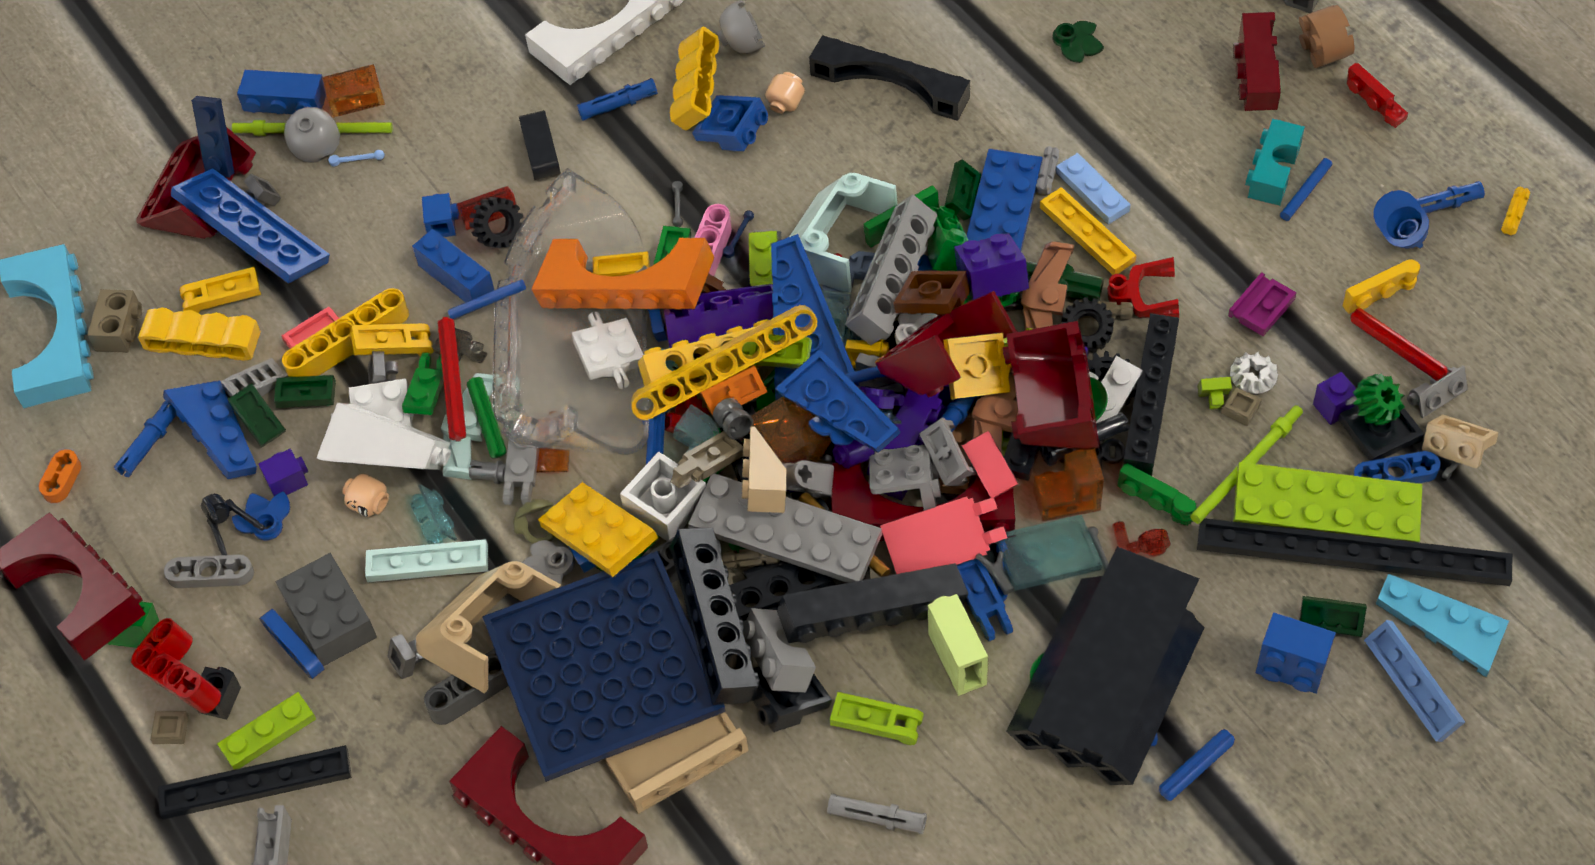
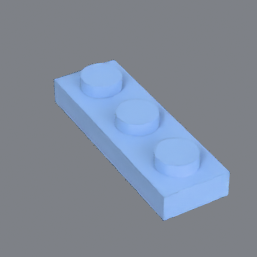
[1056,153,1131,225]

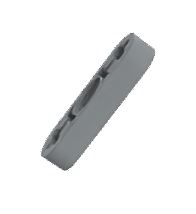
[164,555,254,588]

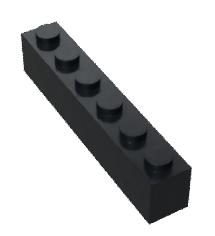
[777,563,968,643]

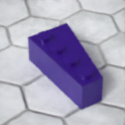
[664,284,773,348]
[867,384,952,501]

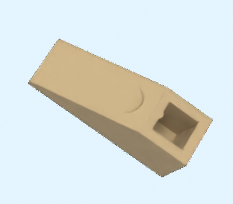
[742,427,786,513]

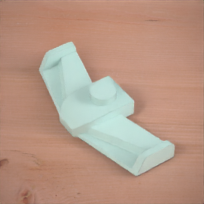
[441,373,499,480]

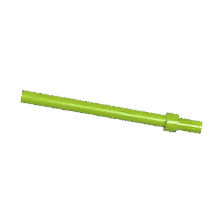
[232,120,393,136]
[1190,405,1303,524]

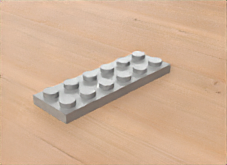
[688,473,882,583]

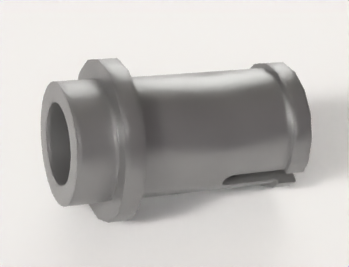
[469,460,506,484]

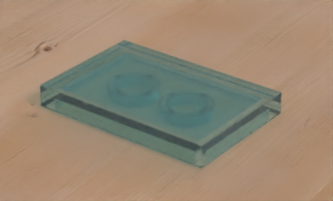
[996,514,1102,591]

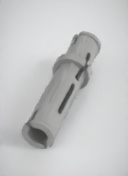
[827,794,927,834]

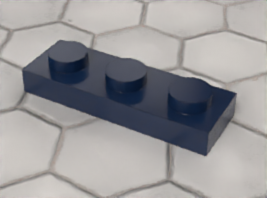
[191,96,235,177]

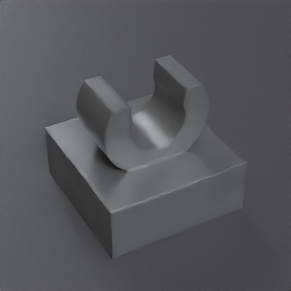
[244,174,281,206]
[368,351,399,384]
[387,634,423,679]

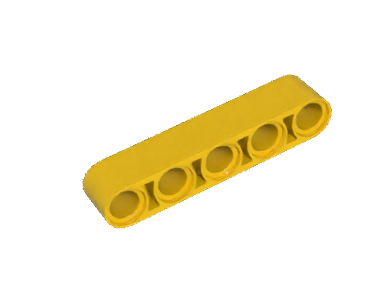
[282,288,409,377]

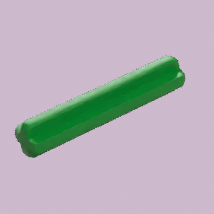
[466,377,507,459]

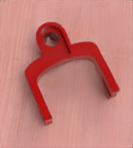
[1107,257,1179,318]

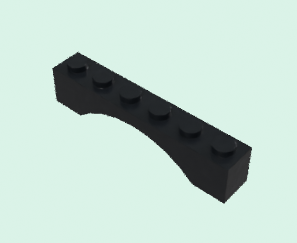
[809,35,970,121]

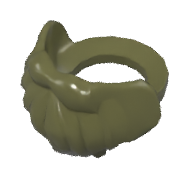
[513,499,555,544]

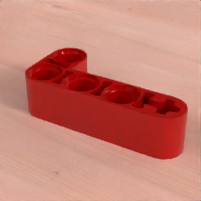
[131,618,221,713]

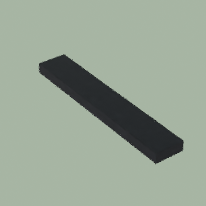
[158,745,352,820]

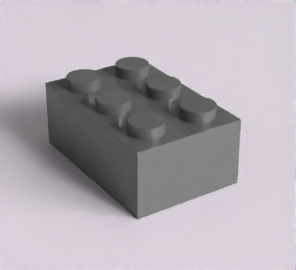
[275,553,377,666]

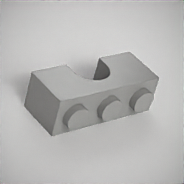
[743,608,816,693]

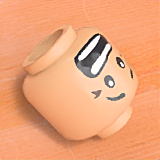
[342,474,389,517]

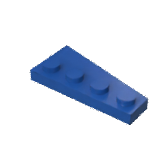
[775,349,900,453]

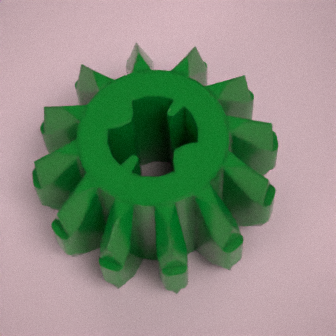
[1353,373,1405,426]

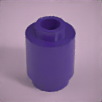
[832,439,875,468]

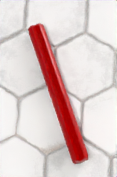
[437,317,467,442]

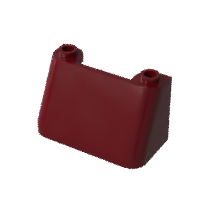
[1003,321,1099,450]

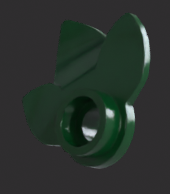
[1052,21,1104,63]

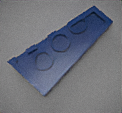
[163,380,257,479]

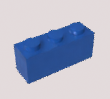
[237,70,327,114]
[412,229,494,302]

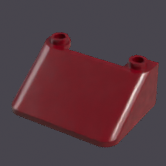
[136,127,256,239]

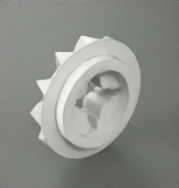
[1230,352,1278,394]

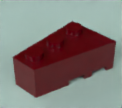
[1233,12,1281,111]

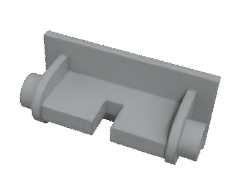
[1407,365,1468,418]

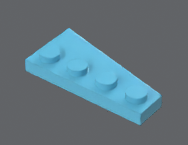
[1376,574,1509,677]

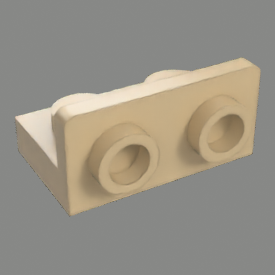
[1422,414,1498,468]

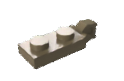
[670,431,743,489]

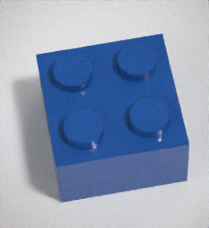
[1255,612,1336,694]

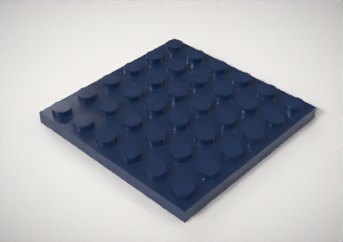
[482,551,726,782]

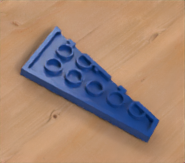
[771,234,859,416]

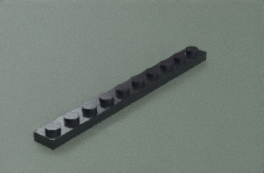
[1197,518,1513,586]

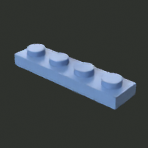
[1364,620,1465,742]

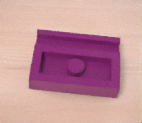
[1228,272,1297,337]

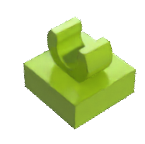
[1197,377,1232,409]

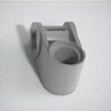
[783,460,834,498]

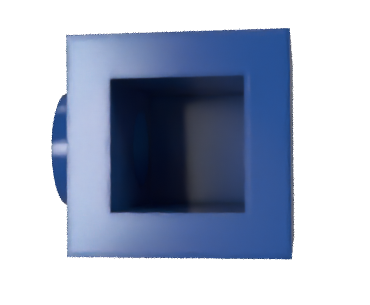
[422,193,459,237]

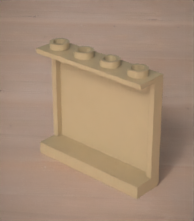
[604,712,748,814]

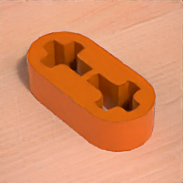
[39,449,81,503]

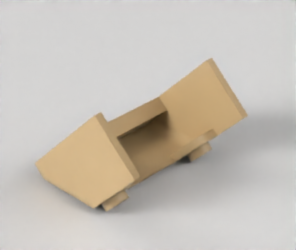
[416,561,561,693]

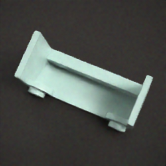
[789,173,897,293]

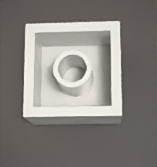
[620,452,706,541]

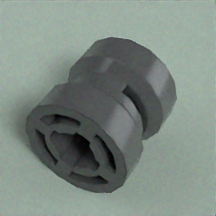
[713,398,753,439]

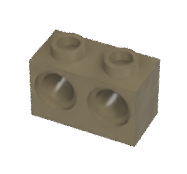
[87,289,142,353]

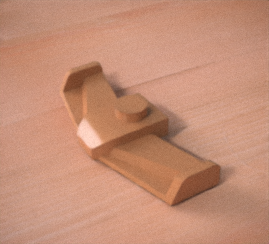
[1021,242,1074,331]
[972,368,1018,451]

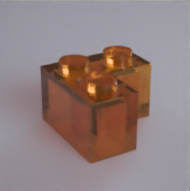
[1033,449,1104,522]

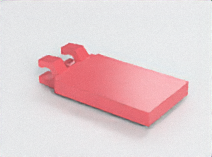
[880,496,1007,574]

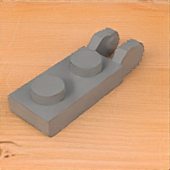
[503,429,541,505]

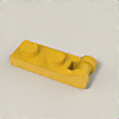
[1342,259,1420,314]
[179,267,261,313]
[350,323,434,356]

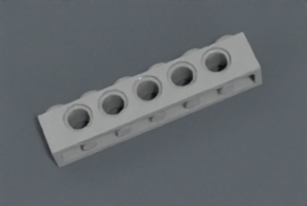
[845,194,937,345]

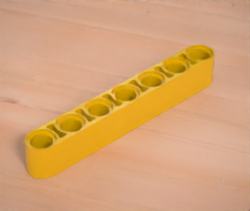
[631,305,817,420]

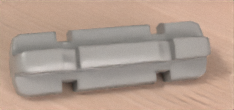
[1036,146,1059,195]

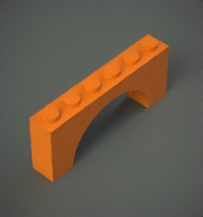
[531,238,715,309]

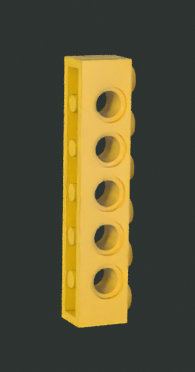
[638,319,773,392]

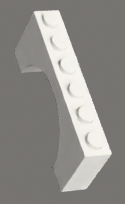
[525,0,684,85]

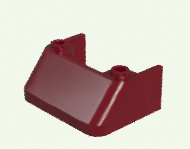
[875,291,1017,398]

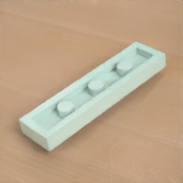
[365,539,488,582]

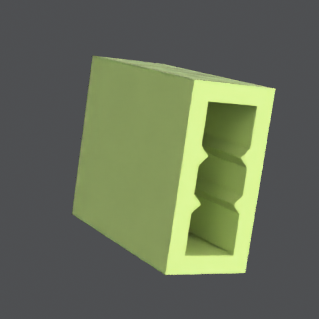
[928,594,988,696]

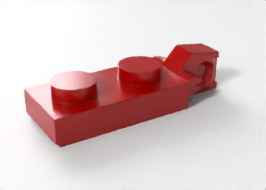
[1347,63,1408,128]

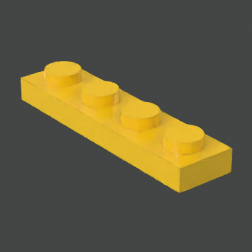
[1040,187,1136,275]

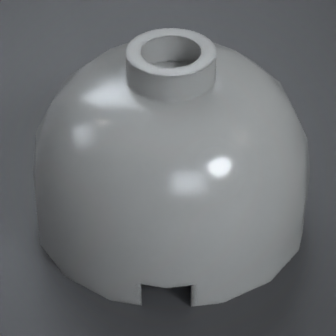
[717,0,765,54]
[284,107,340,162]

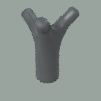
[976,551,1015,595]

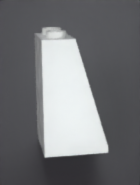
[317,402,451,470]

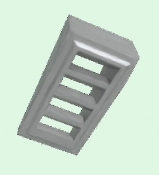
[221,358,288,397]

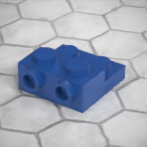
[692,95,768,151]

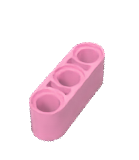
[695,204,732,276]

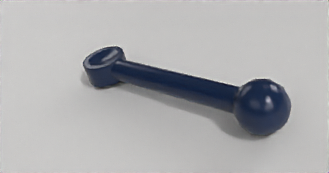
[723,210,754,258]

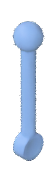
[328,150,385,167]

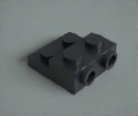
[749,666,832,732]

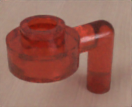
[1113,521,1171,557]

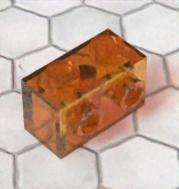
[322,64,385,118]

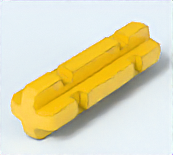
[1501,186,1530,236]

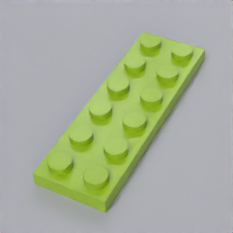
[1233,462,1422,543]

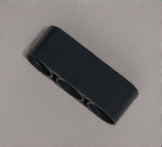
[519,110,561,180]

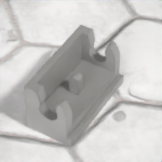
[919,418,978,486]
[252,805,292,865]

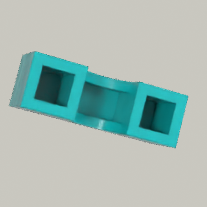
[1245,118,1305,206]

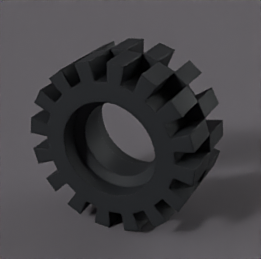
[469,197,524,248]
[1061,297,1114,353]

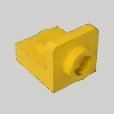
[845,339,890,368]

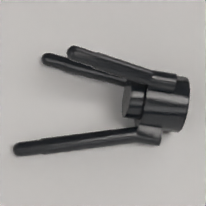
[201,493,265,555]

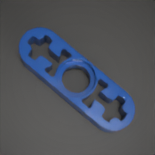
[1353,451,1440,484]
[259,609,325,679]

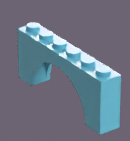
[0,244,94,408]

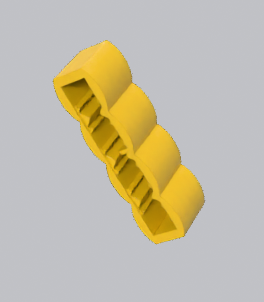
[670,26,719,131]
[138,307,261,361]

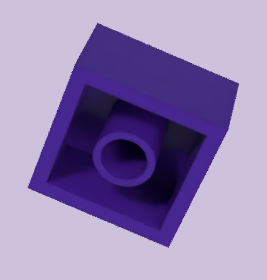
[954,233,1029,300]

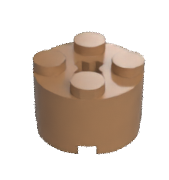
[1299,5,1355,68]

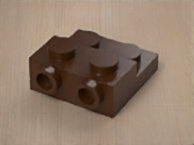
[893,271,971,315]

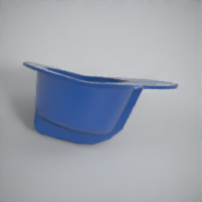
[1373,190,1429,249]

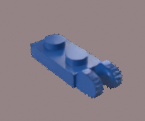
[957,558,1013,641]

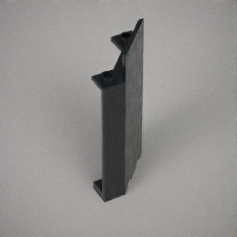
[1006,546,1205,785]

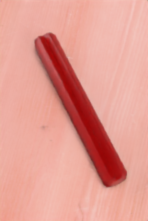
[1350,308,1449,381]

